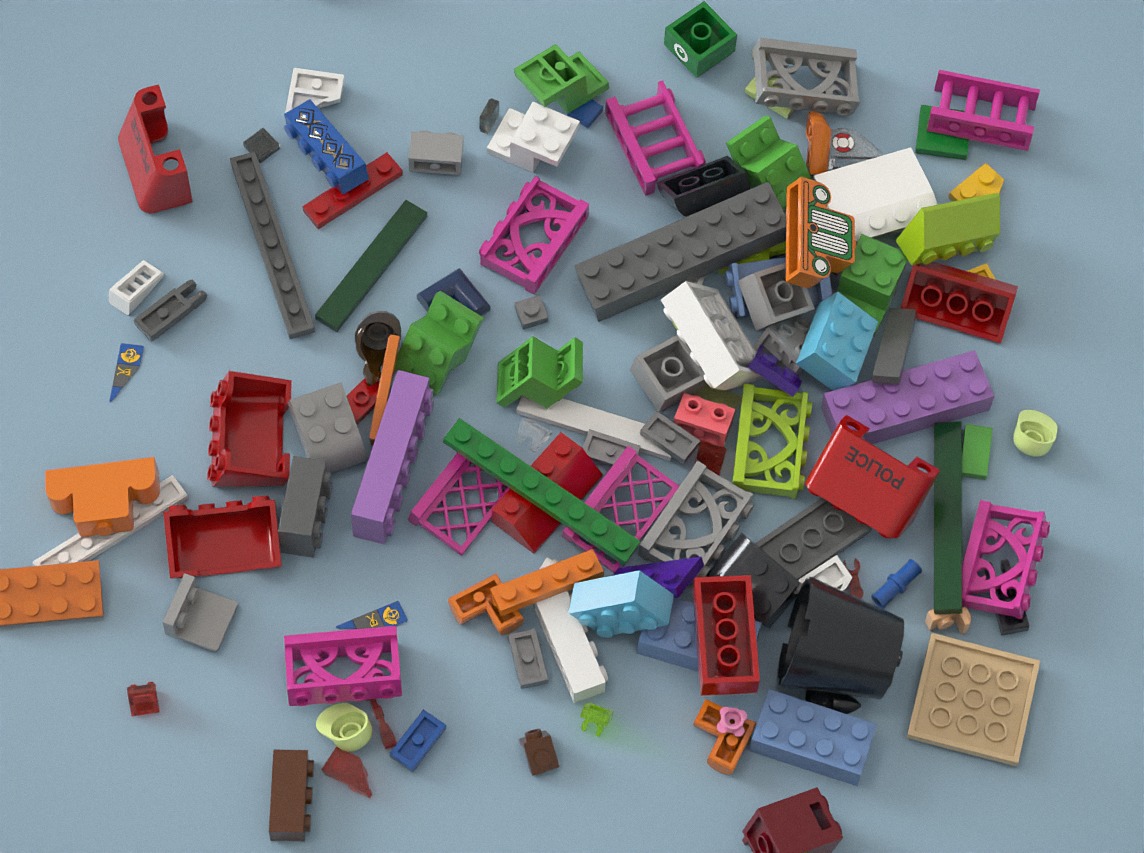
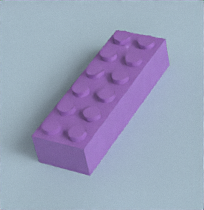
[821,350,994,444]
[351,370,434,544]

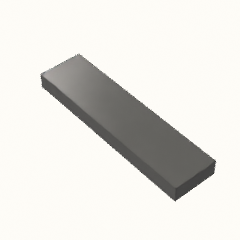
[872,308,916,385]

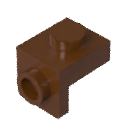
[519,729,560,776]

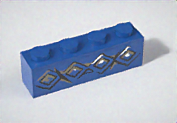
[284,99,369,194]

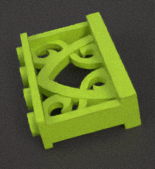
[732,383,812,499]

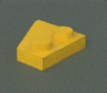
[948,163,1004,202]

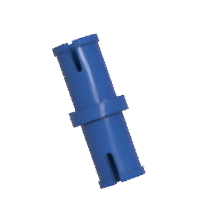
[871,559,922,609]

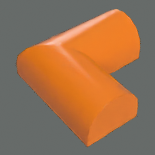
[805,111,832,175]
[448,574,524,635]
[693,699,757,775]

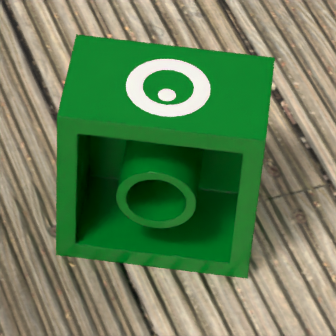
[664,1,737,78]

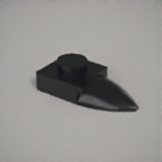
[805,690,861,714]

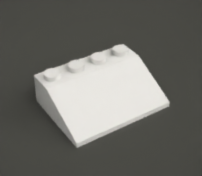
[813,147,937,244]
[661,281,765,390]

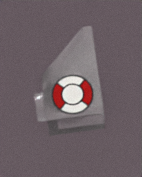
[828,128,882,169]

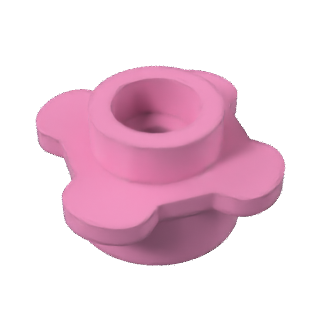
[717,707,747,737]

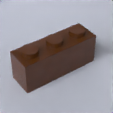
[269,749,314,841]

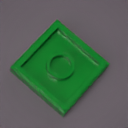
[915,105,969,160]

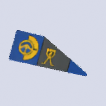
[109,343,144,402]
[336,601,408,629]

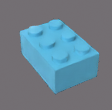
[796,292,878,391]
[569,570,674,638]

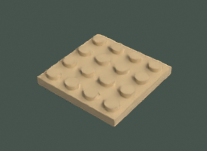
[906,633,1040,767]

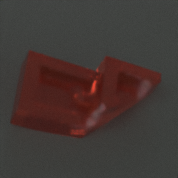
[321,747,372,798]

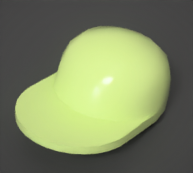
[1013,410,1058,457]
[316,703,372,752]

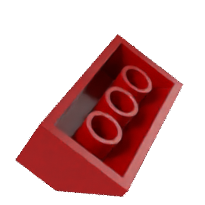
[900,261,1018,343]
[492,432,603,554]

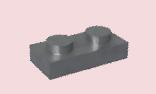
[640,411,700,465]
[583,429,641,473]
[508,629,548,689]

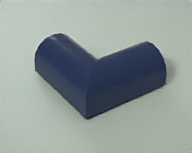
[417,268,490,316]

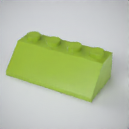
[896,193,1000,265]

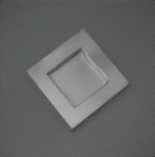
[514,295,548,329]

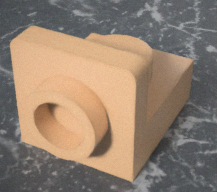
[925,606,971,634]

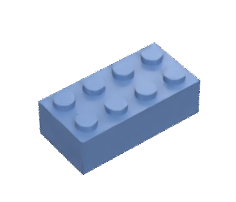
[637,598,761,672]
[749,689,877,786]

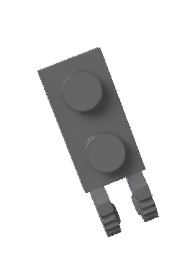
[134,279,208,342]

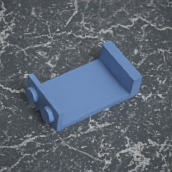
[725,257,832,318]

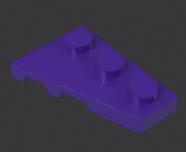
[612,557,704,598]

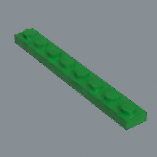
[443,418,641,566]

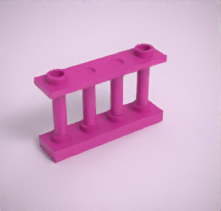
[927,70,1040,151]
[605,80,706,196]

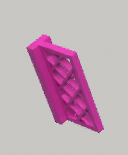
[561,445,680,573]
[408,452,510,556]

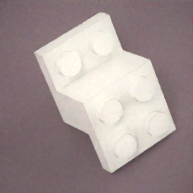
[487,102,580,172]

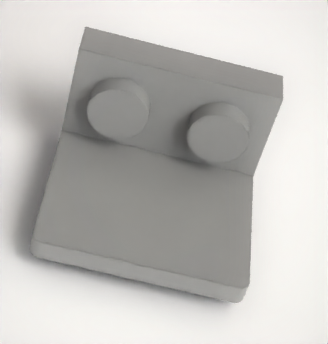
[753,316,810,376]
[162,573,238,652]

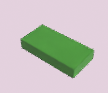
[962,424,993,480]

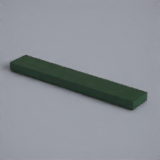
[315,200,427,332]

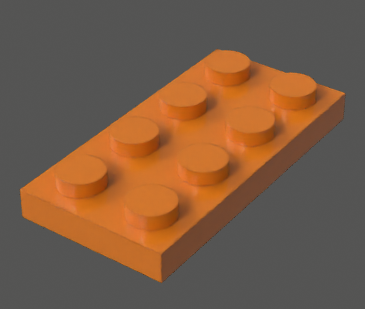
[0,560,104,626]

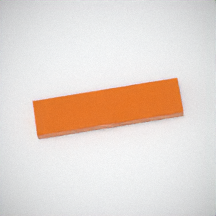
[369,335,400,445]

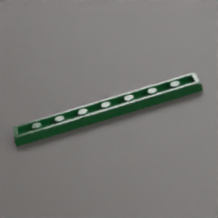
[934,421,963,615]

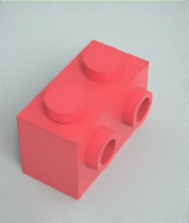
[674,393,735,449]

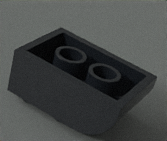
[656,156,750,217]
[706,533,802,628]

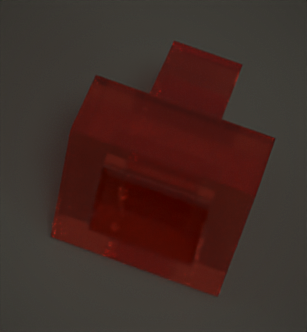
[694,441,727,476]
[127,682,160,716]

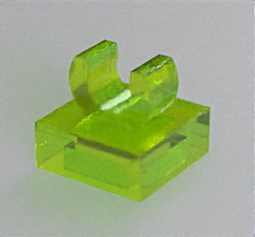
[580,702,614,736]

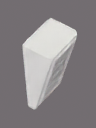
[109,260,164,315]

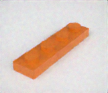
[490,549,604,616]

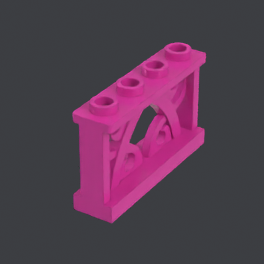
[479,176,589,295]
[963,500,1050,619]
[284,626,402,706]

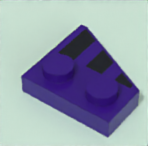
[748,345,802,397]

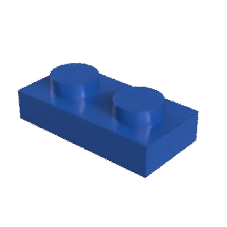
[390,709,446,772]

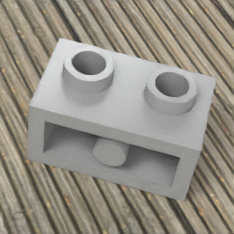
[408,130,464,175]

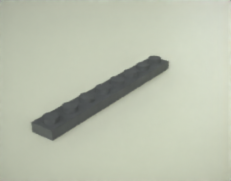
[230,151,315,340]

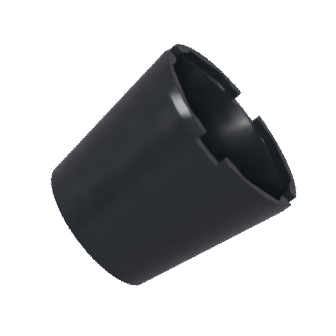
[777,577,904,700]

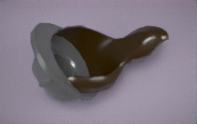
[355,311,401,386]

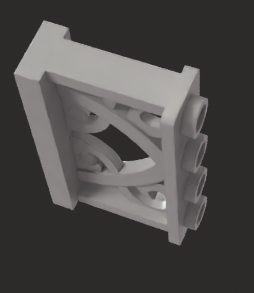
[751,38,860,116]
[638,461,754,587]

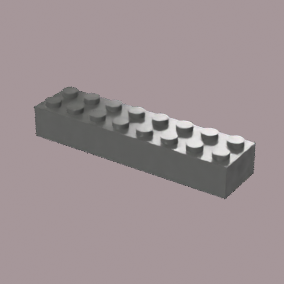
[574,182,786,322]

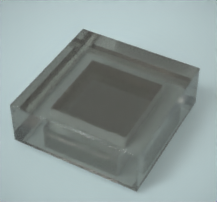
[479,98,499,134]
[243,128,280,163]

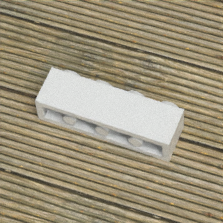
[533,591,608,703]

